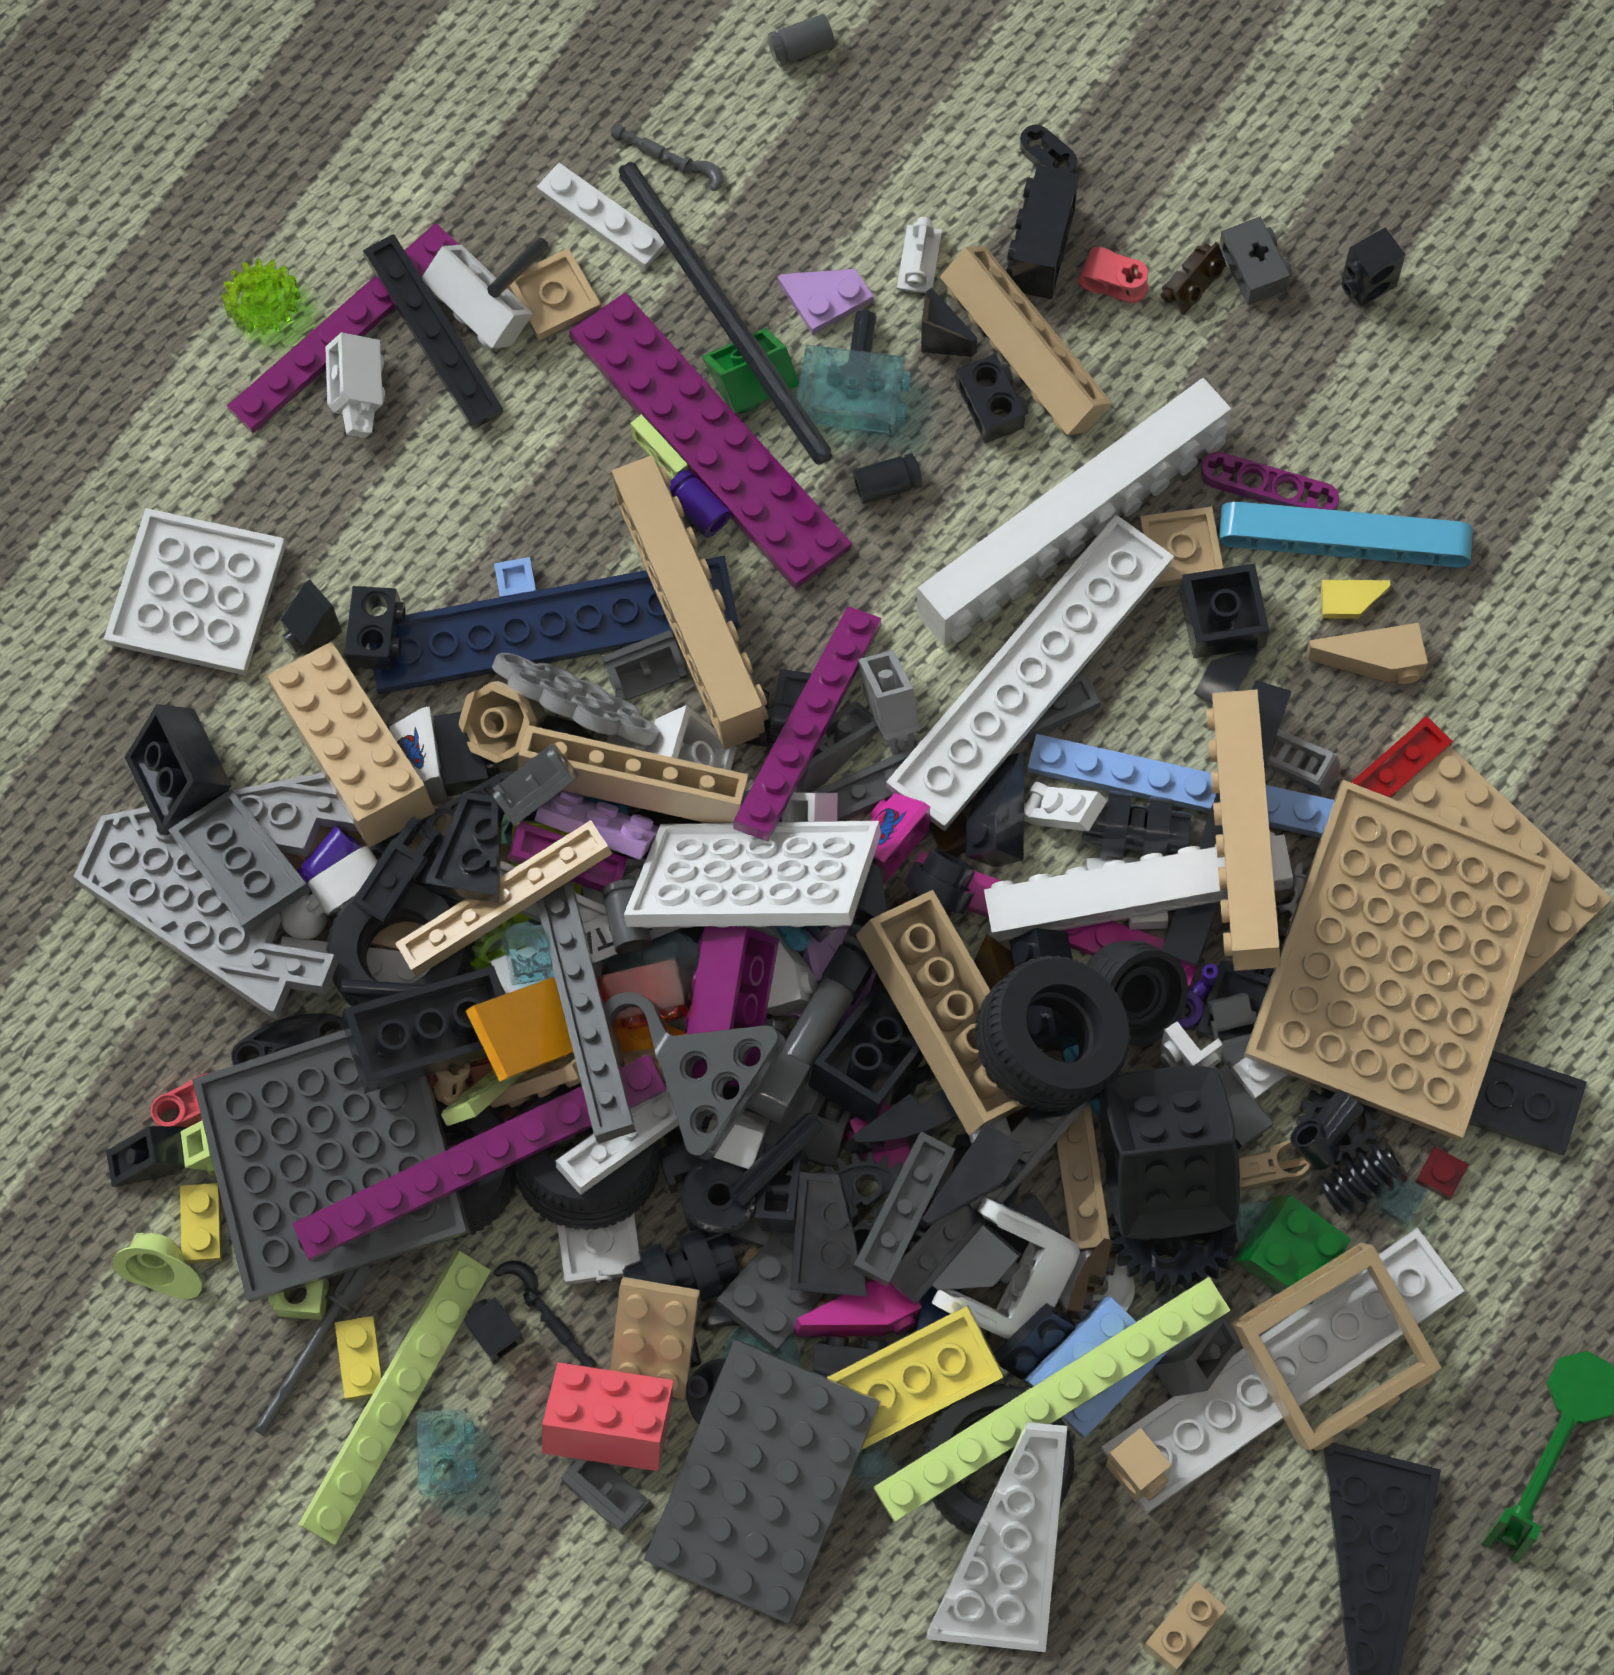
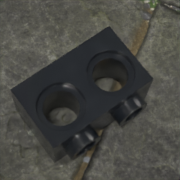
[1341,227,1406,307]
[956,354,1028,444]
[344,586,406,670]

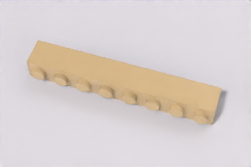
[1206,689,1281,971]

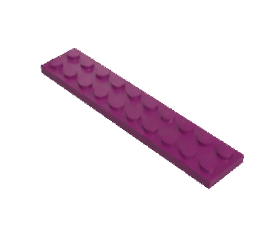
[569,292,852,590]

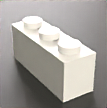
[422,245,533,349]

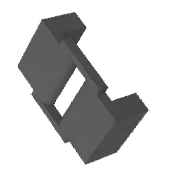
[1207,993,1257,1069]

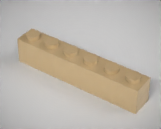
[940,246,1112,435]
[518,725,748,823]

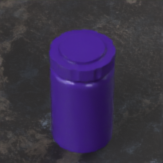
[669,469,731,538]
[296,825,362,893]

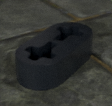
[1020,124,1077,173]

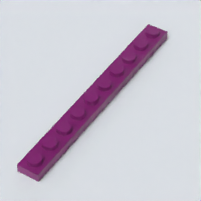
[292,1054,666,1261]

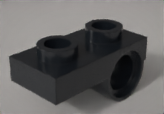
[769,669,812,743]

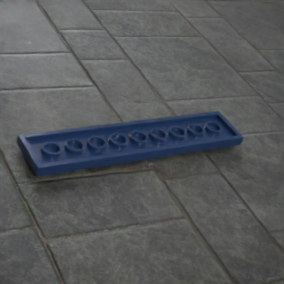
[369,556,739,695]

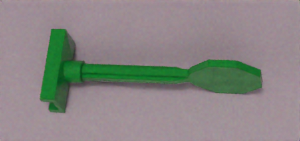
[1482,1351,1614,1563]

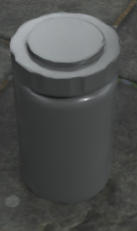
[768,14,835,67]
[602,879,652,954]

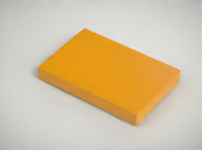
[466,977,574,1082]

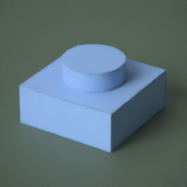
[494,557,536,597]

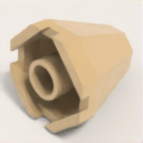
[458,681,547,763]

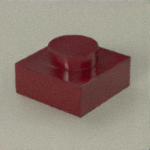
[1415,1146,1469,1200]

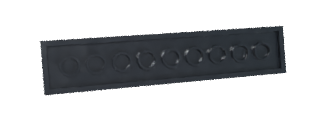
[1196,961,1587,1156]

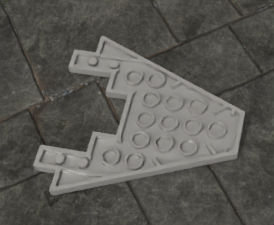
[73,773,359,1019]

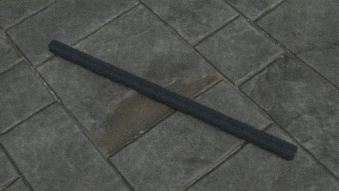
[619,162,832,465]

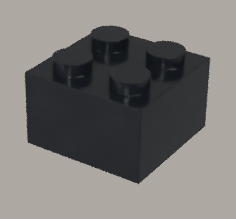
[1179,563,1269,659]

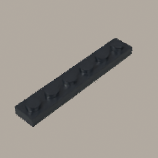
[363,234,503,430]

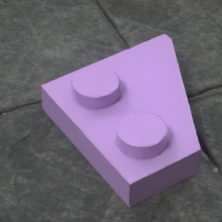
[777,269,873,335]

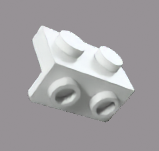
[1159,1021,1223,1070]

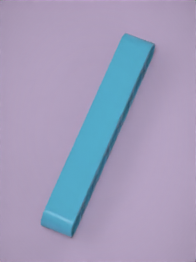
[1219,502,1473,568]

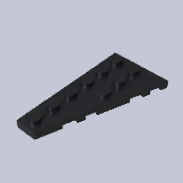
[1324,1443,1441,1675]

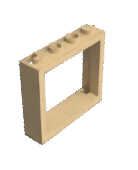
[1230,1243,1441,1451]

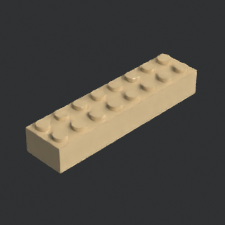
[611,455,769,750]

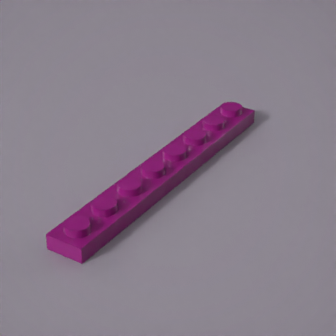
[227,223,459,433]
[733,606,881,842]

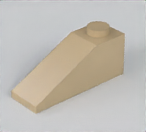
[1306,623,1428,684]

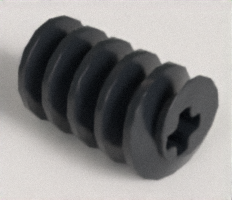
[1318,1142,1408,1217]

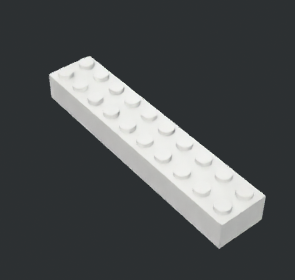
[917,378,1231,647]

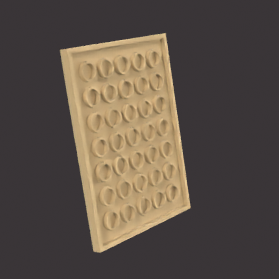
[1243,780,1555,1141]

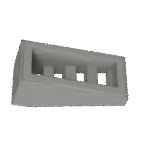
[1267,729,1340,795]

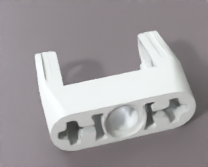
[932,1197,1080,1339]

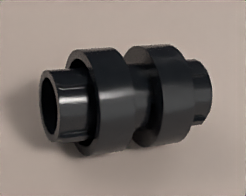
[1081,790,1192,860]
[890,849,975,929]
[622,1229,740,1302]

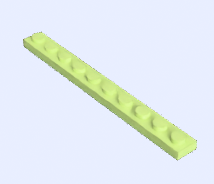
[873,1277,1230,1522]

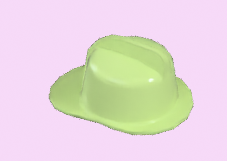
[112,1233,202,1299]

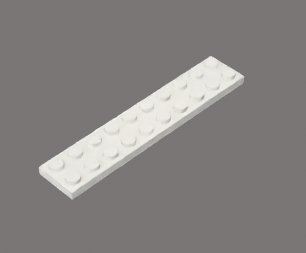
[886,515,1174,831]
[1101,1228,1465,1514]

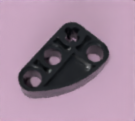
[231,1013,344,1065]

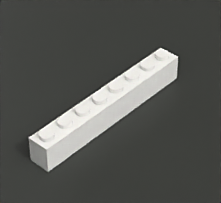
[984,832,1293,942]

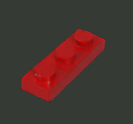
[1351,716,1453,798]

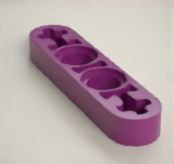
[1201,452,1339,510]

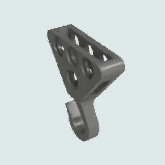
[604,992,785,1160]

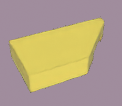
[1321,580,1390,619]

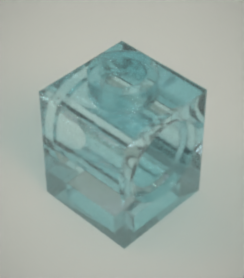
[503,922,552,986]

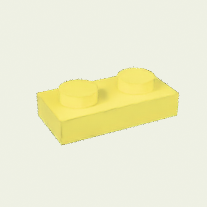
[180,1183,222,1264]
[335,1316,382,1401]

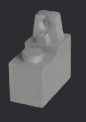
[858,650,920,755]

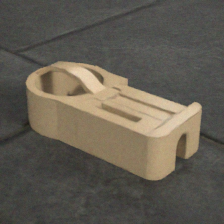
[1239,1140,1311,1191]

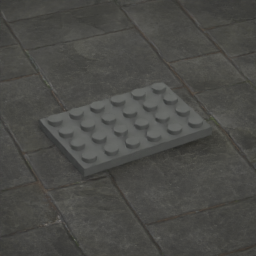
[644,1339,881,1624]

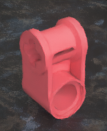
[1077,247,1148,303]
[150,1073,209,1128]

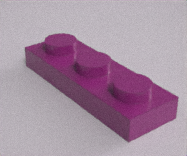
[508,821,627,892]

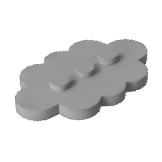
[492,653,659,745]

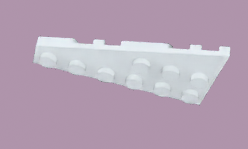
[926,1422,1067,1652]

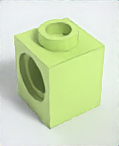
[268,1279,329,1320]

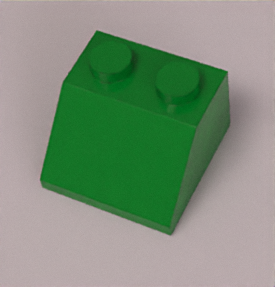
[702,328,800,413]

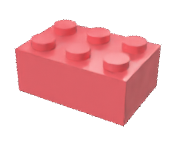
[542,1362,673,1471]

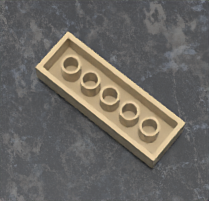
[267,642,435,848]
[856,890,1027,1136]

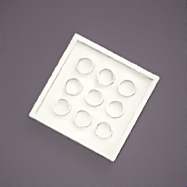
[104,508,286,676]

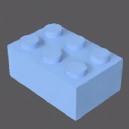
[1023,1296,1167,1438]

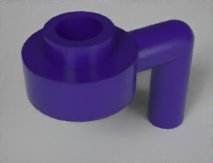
[1178,964,1218,1030]

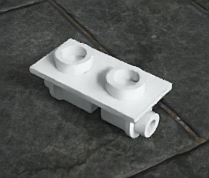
[897,217,942,293]

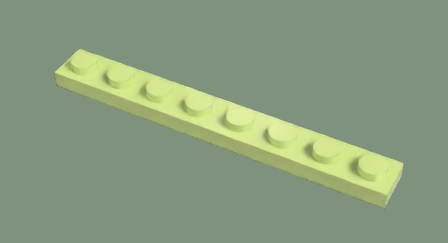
[298,1251,491,1545]

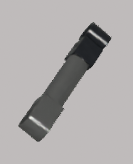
[746,918,875,1125]

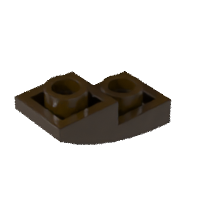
[1066,1238,1117,1320]

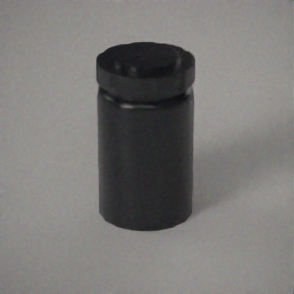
[852,453,922,504]

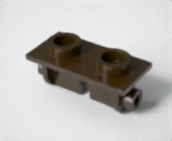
[1160,242,1227,315]

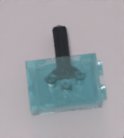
[797,309,911,436]

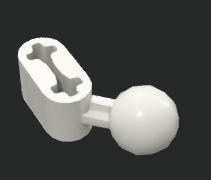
[280,846,378,940]

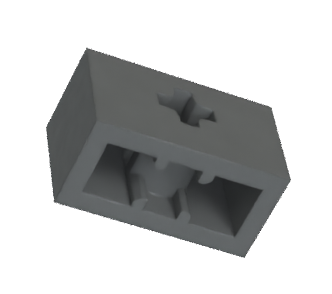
[1219,216,1292,305]

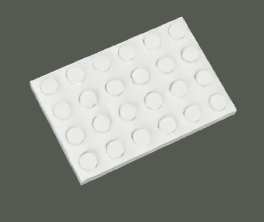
[624,821,881,928]

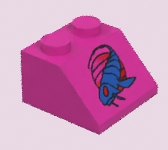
[870,792,930,886]

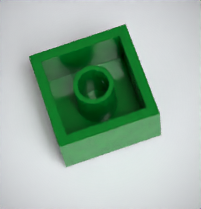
[1234,1195,1351,1304]

